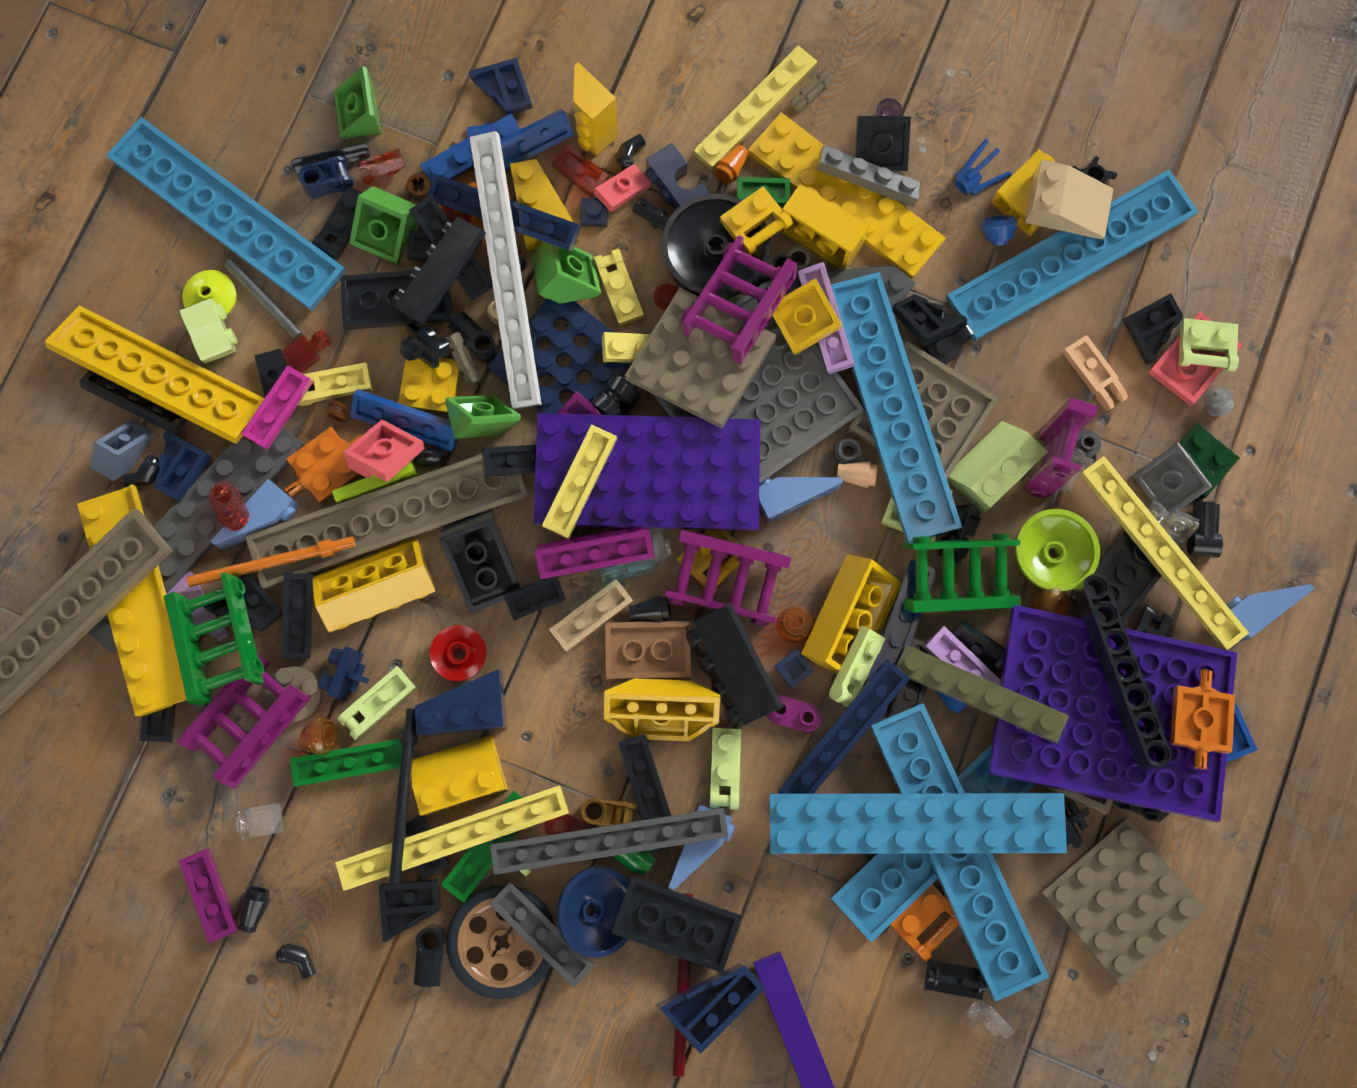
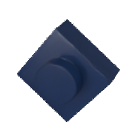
[580,197,608,227]
[774,649,814,689]

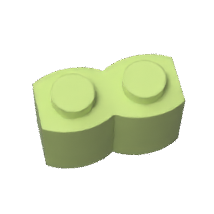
[180,298,238,364]

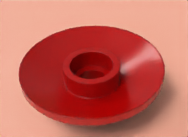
[430,625,487,681]

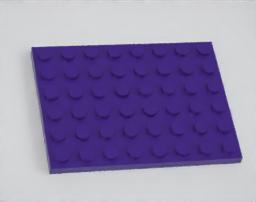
[987,605,1237,823]

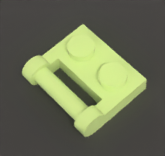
[1179,318,1239,372]

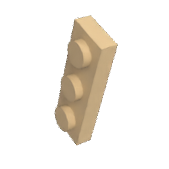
[549,579,633,653]

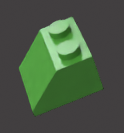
[349,186,417,264]
[531,242,601,304]

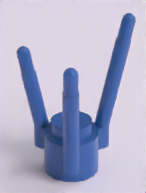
[954,139,1012,196]

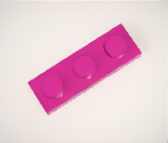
[241,365,313,450]

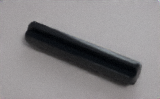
[291,142,370,174]

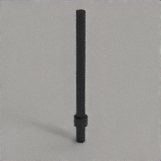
[388,708,418,885]

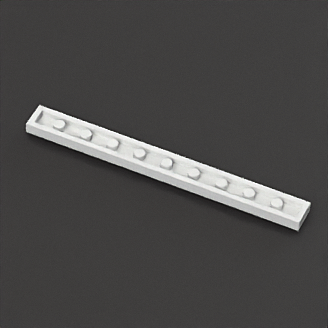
[470,131,542,409]

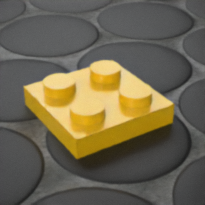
[773,278,843,355]
[398,358,460,414]

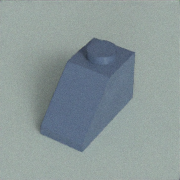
[90,420,154,481]

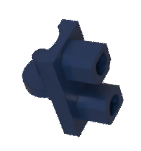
[318,646,370,702]

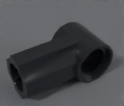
[447,311,498,363]
[1187,501,1223,558]
[414,924,446,987]

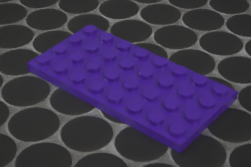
[533,413,761,531]

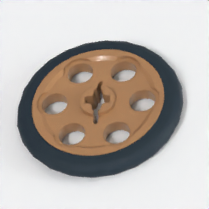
[446,885,555,999]

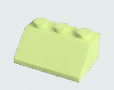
[947,421,1048,515]

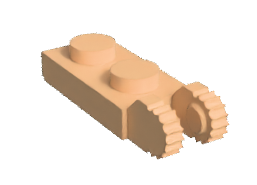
[1062,335,1128,411]

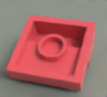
[344,419,425,482]

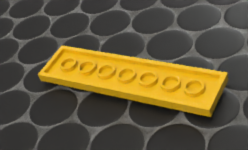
[748,112,946,279]
[45,305,264,444]

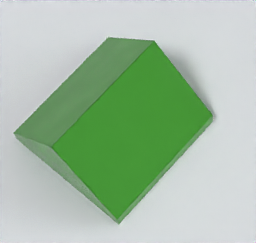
[333,66,381,139]
[445,395,521,439]

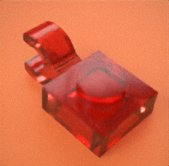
[357,149,405,184]
[281,329,333,373]

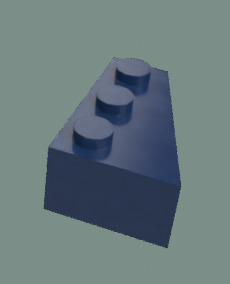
[415,669,507,737]
[655,963,765,1054]

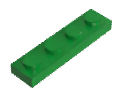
[290,739,403,787]
[441,790,523,903]

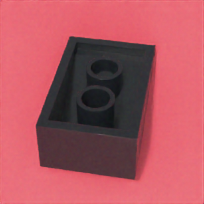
[439,510,521,613]

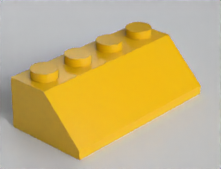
[313,537,435,632]
[801,554,901,674]

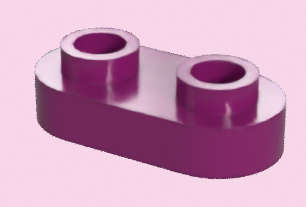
[766,696,822,733]

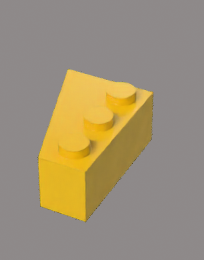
[510,159,579,250]

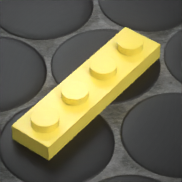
[542,424,617,539]

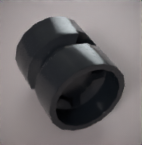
[590,375,641,416]

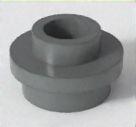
[1074,430,1101,457]
[834,438,862,464]

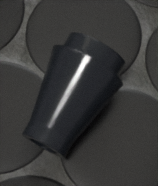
[629,595,671,622]
[238,886,271,933]

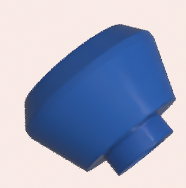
[981,215,1018,246]

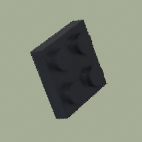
[855,116,911,171]

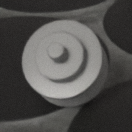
[1203,388,1234,416]

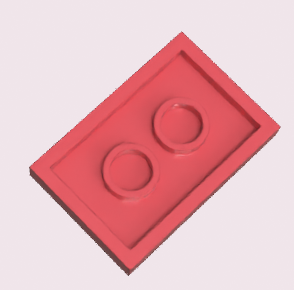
[1148,311,1243,407]

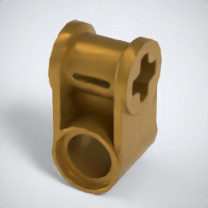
[581,798,638,827]

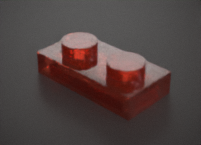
[552,144,609,198]

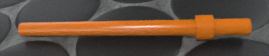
[187,536,356,587]

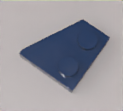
[469,58,533,115]
[155,431,211,502]

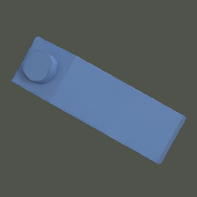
[759,477,843,524]
[210,479,299,550]
[1225,584,1315,642]
[668,805,735,890]

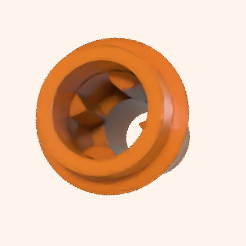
[714,145,749,184]

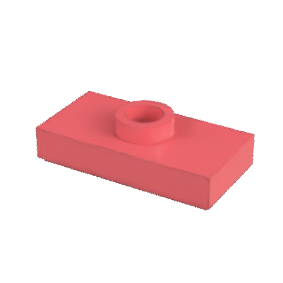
[594,164,651,212]

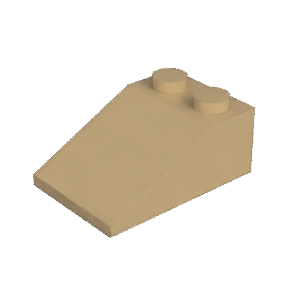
[1024,160,1113,240]

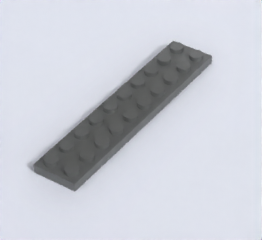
[88,427,305,654]

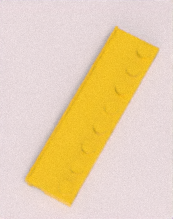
[77,484,186,717]

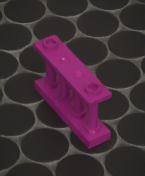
[681,235,797,364]
[1023,397,1098,498]
[535,528,654,579]
[665,529,791,626]
[177,654,311,789]

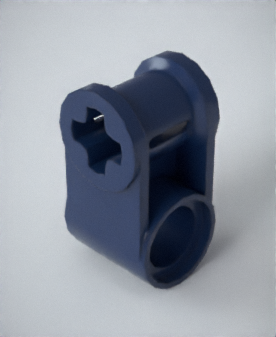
[298,156,354,198]

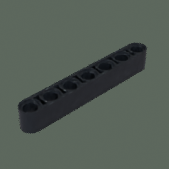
[1074,574,1171,770]

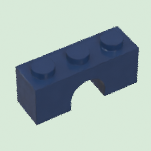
[645,143,710,211]

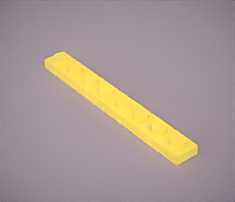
[1079,456,1249,650]
[335,785,569,891]

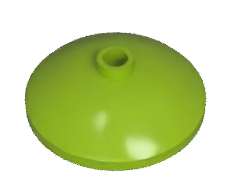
[1015,509,1100,592]

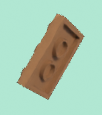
[605,621,691,680]

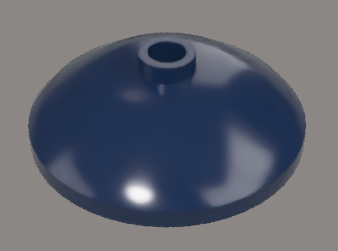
[556,867,629,958]

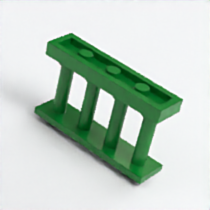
[903,533,1021,613]
[164,572,264,706]

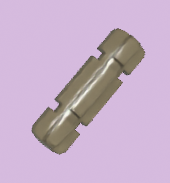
[789,70,833,112]
[445,332,481,385]

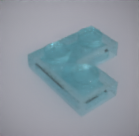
[599,558,656,584]

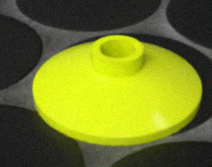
[182,270,237,315]

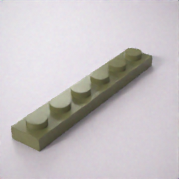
[897,645,1069,744]

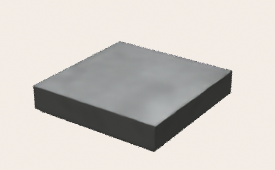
[1132,442,1213,519]

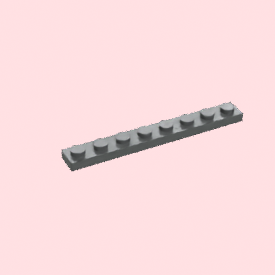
[490,808,728,875]

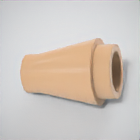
[837,461,878,488]

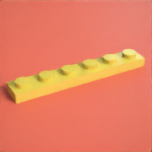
[693,45,817,172]

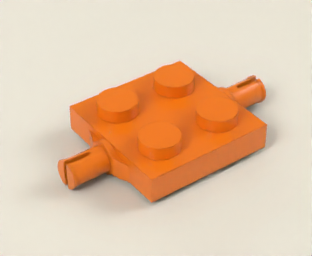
[284,426,363,504]
[1170,670,1235,770]

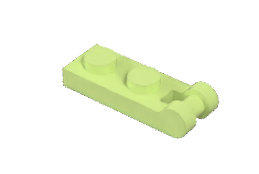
[829,625,886,707]
[337,666,417,741]
[710,728,741,810]

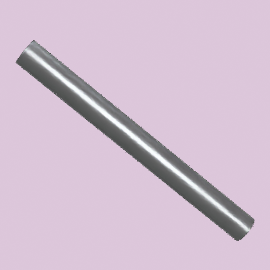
[224,259,303,340]

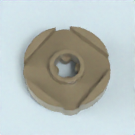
[263,666,323,724]

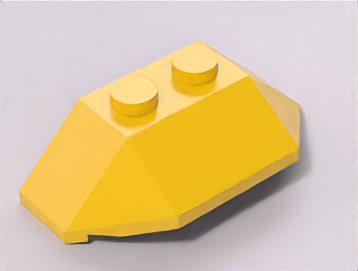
[604,678,720,741]

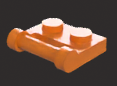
[890,884,959,962]

